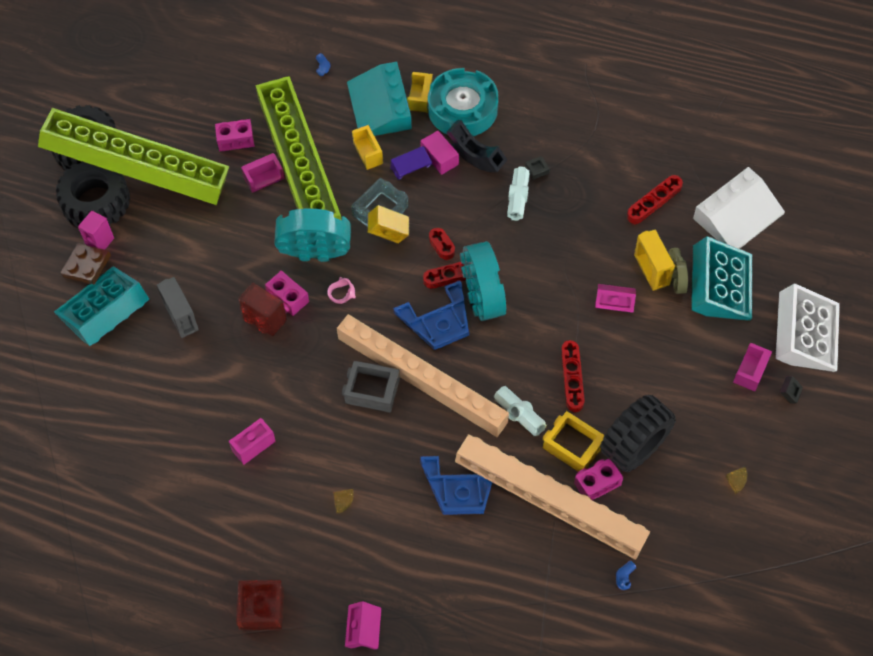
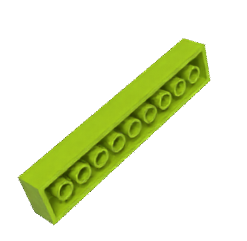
[255,76,341,220]
[38,108,229,205]

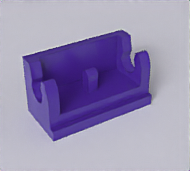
[390,146,432,180]

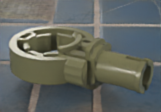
[669,248,688,294]

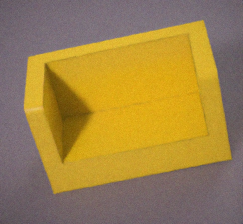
[407,72,433,113]
[352,125,383,170]
[368,205,409,244]

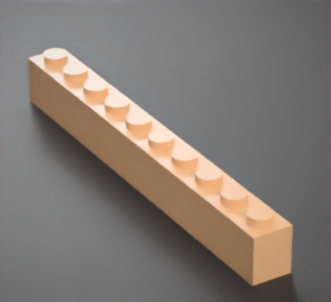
[337,314,509,437]
[455,434,650,560]

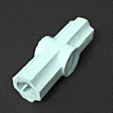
[507,167,530,221]
[494,386,547,436]

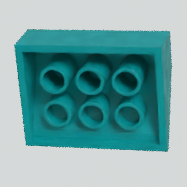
[347,62,412,136]
[692,236,752,321]
[54,266,149,346]

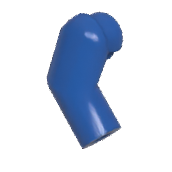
[316,53,331,76]
[616,560,637,590]

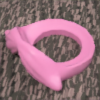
[328,277,356,304]

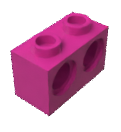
[215,119,255,152]
[265,271,309,316]
[574,459,623,500]

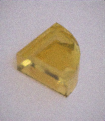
[726,467,747,494]
[333,489,354,513]

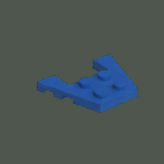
[393,281,469,350]
[420,456,492,515]

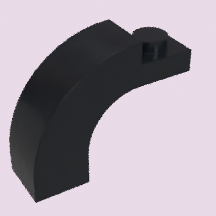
[447,120,507,172]

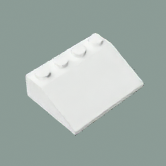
[693,167,785,249]
[776,283,839,372]

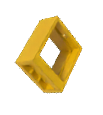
[634,229,675,291]
[542,411,604,472]

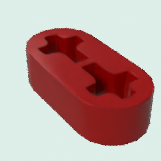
[429,228,455,260]

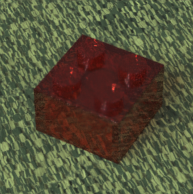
[238,283,287,336]
[236,580,284,630]

